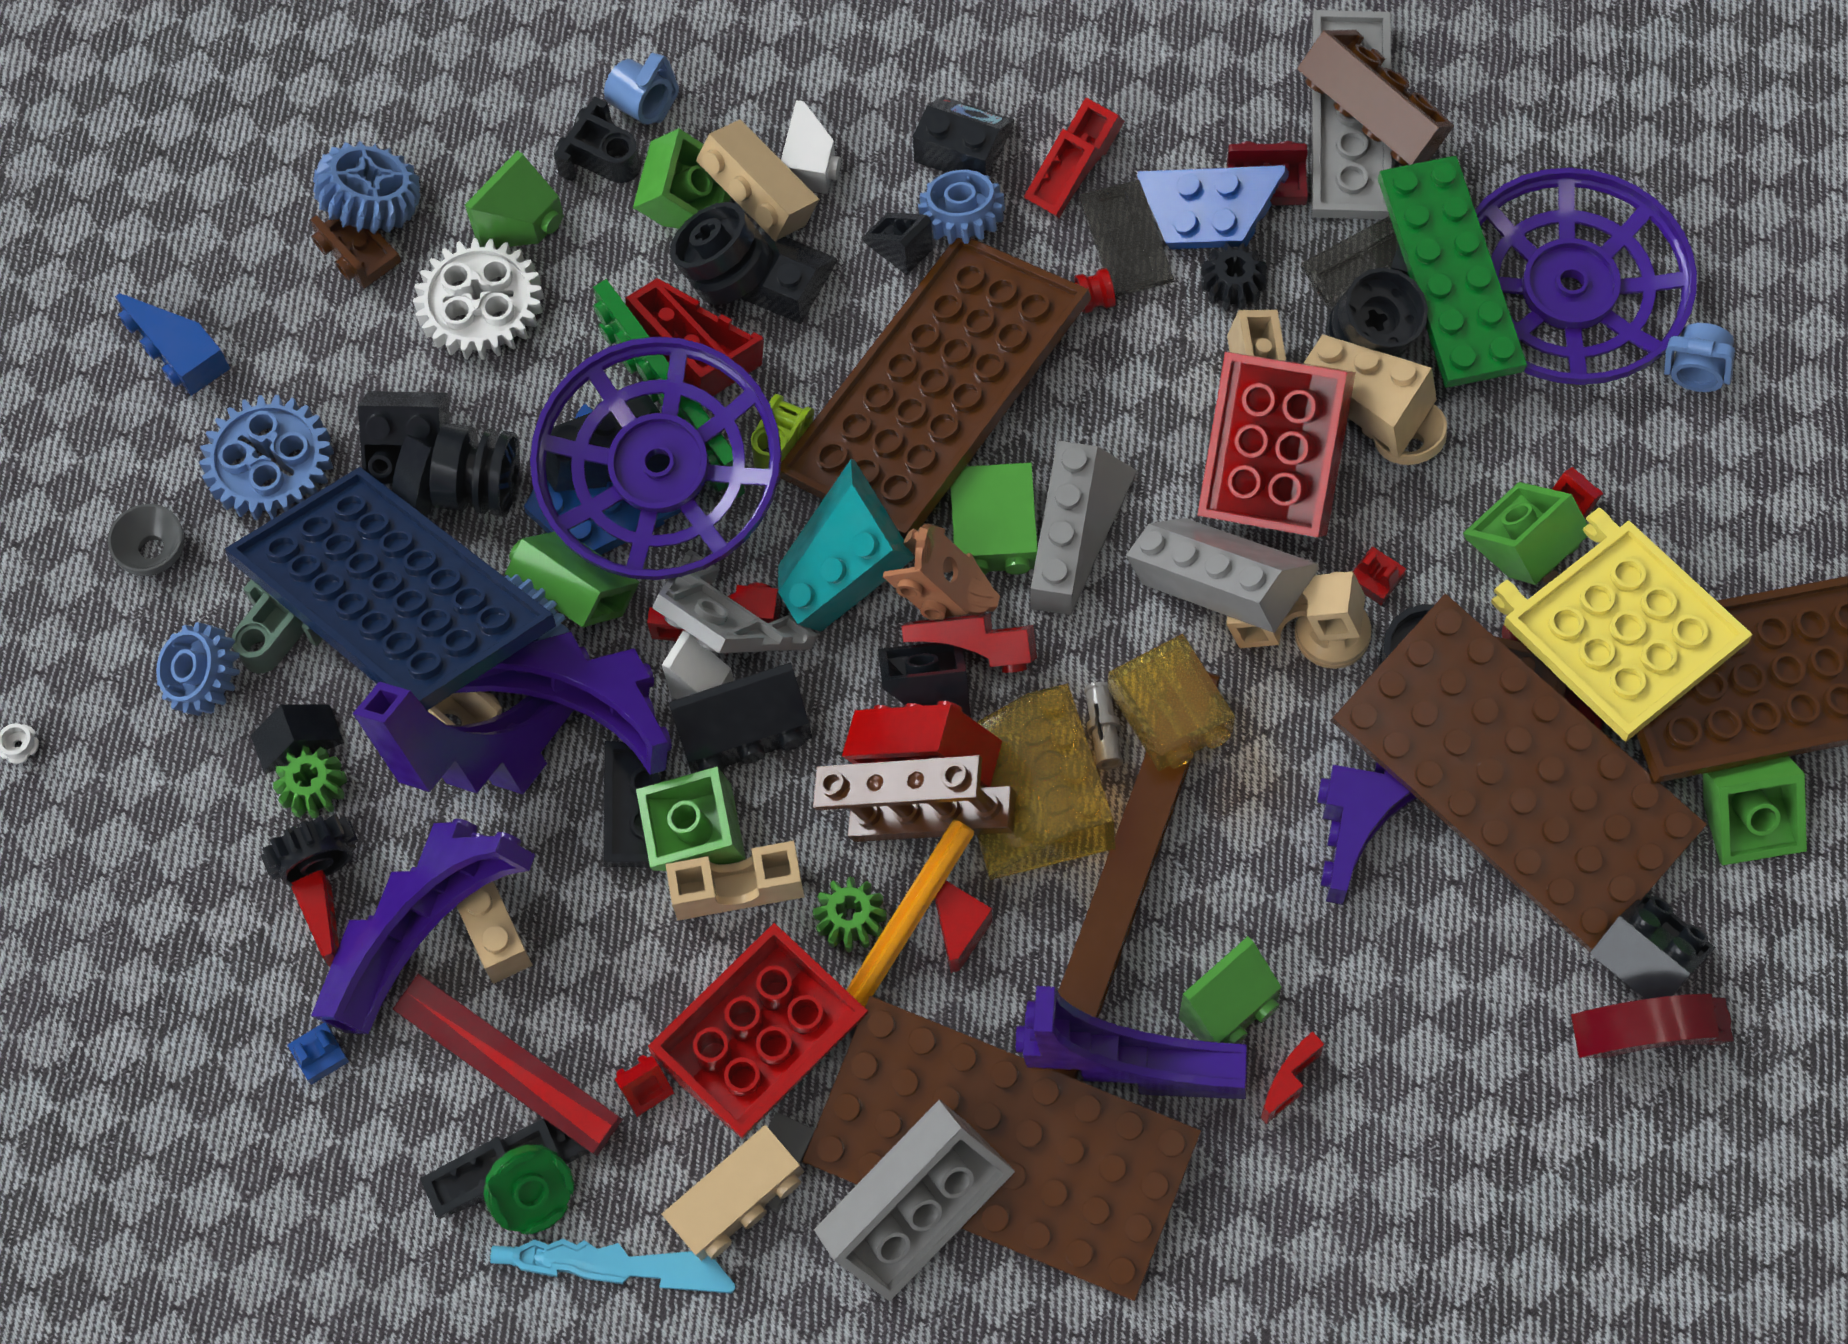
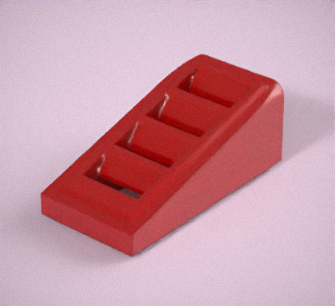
[291,870,339,968]

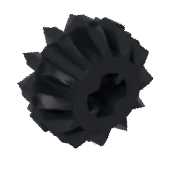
[1200,242,1268,311]

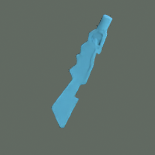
[490,1239,735,1293]

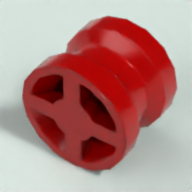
[1074,268,1116,314]

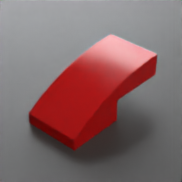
[1260,1031,1325,1124]

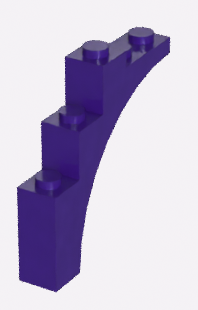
[455,632,672,775]
[353,681,574,795]
[1317,762,1417,905]
[311,818,535,1034]
[1016,986,1247,1099]

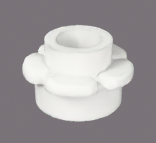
[0,723,39,764]

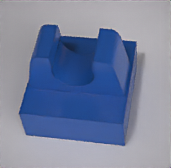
[287,1023,350,1085]

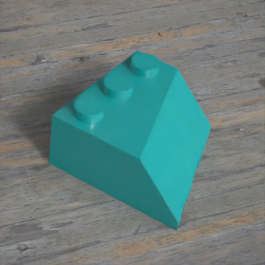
[778,459,915,632]

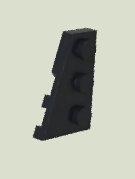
[603,741,661,868]

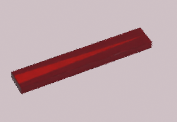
[393,974,623,1156]

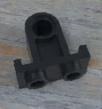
[554,96,641,183]

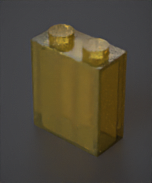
[1107,634,1235,771]

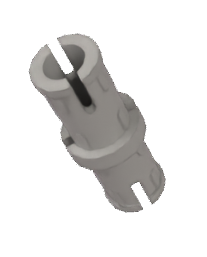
[1084,682,1123,770]

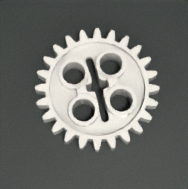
[413,238,544,360]

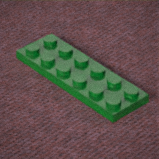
[1378,155,1527,388]
[593,279,745,499]

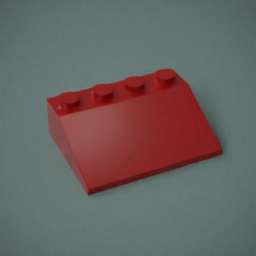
[1197,352,1356,538]
[648,923,868,1139]

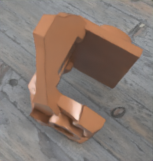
[883,524,1000,621]

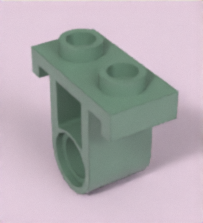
[232,579,323,674]

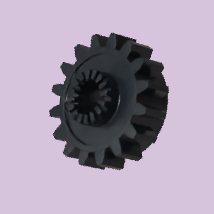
[261,815,358,885]

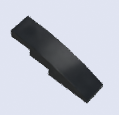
[420,1118,610,1219]

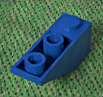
[115,293,231,396]

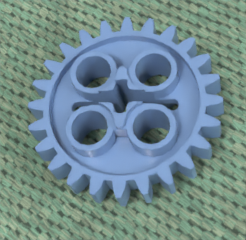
[199,395,334,520]

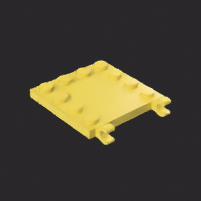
[1491,508,1752,742]

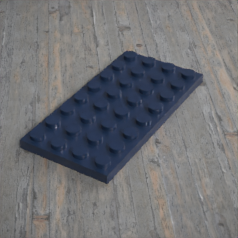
[225,467,556,711]

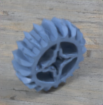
[313,141,420,234]

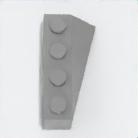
[1030,440,1137,615]

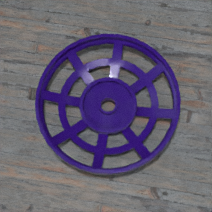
[1475,168,1697,385]
[530,337,782,580]

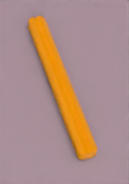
[846,820,974,1007]

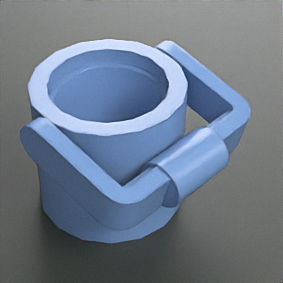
[604,53,679,125]
[1664,323,1735,392]

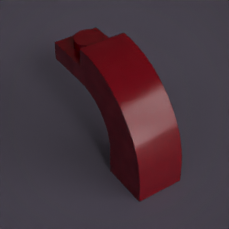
[1571,994,1733,1058]

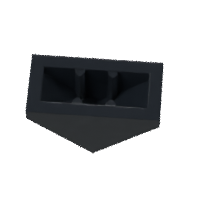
[862,212,933,275]
[251,704,344,774]

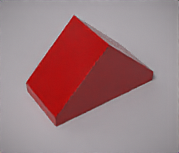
[935,880,993,973]

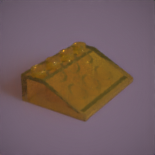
[976,683,1116,880]

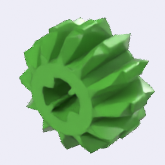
[273,745,347,819]
[813,876,887,953]

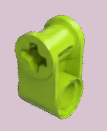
[751,394,815,469]

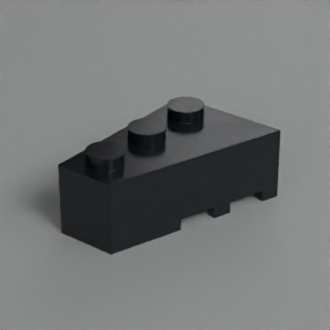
[546,395,670,492]

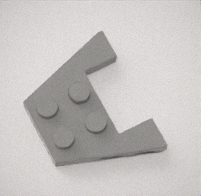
[652,550,818,653]

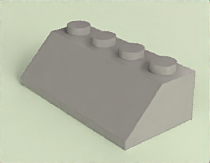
[1126,518,1319,633]
[814,1100,1015,1302]

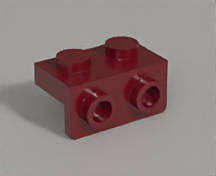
[1226,141,1308,205]

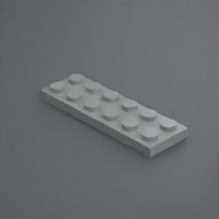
[1311,10,1392,220]

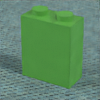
[951,463,1038,575]
[505,532,640,627]

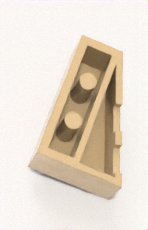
[1304,334,1437,459]

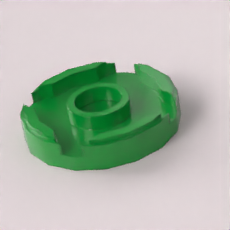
[483,1145,575,1234]

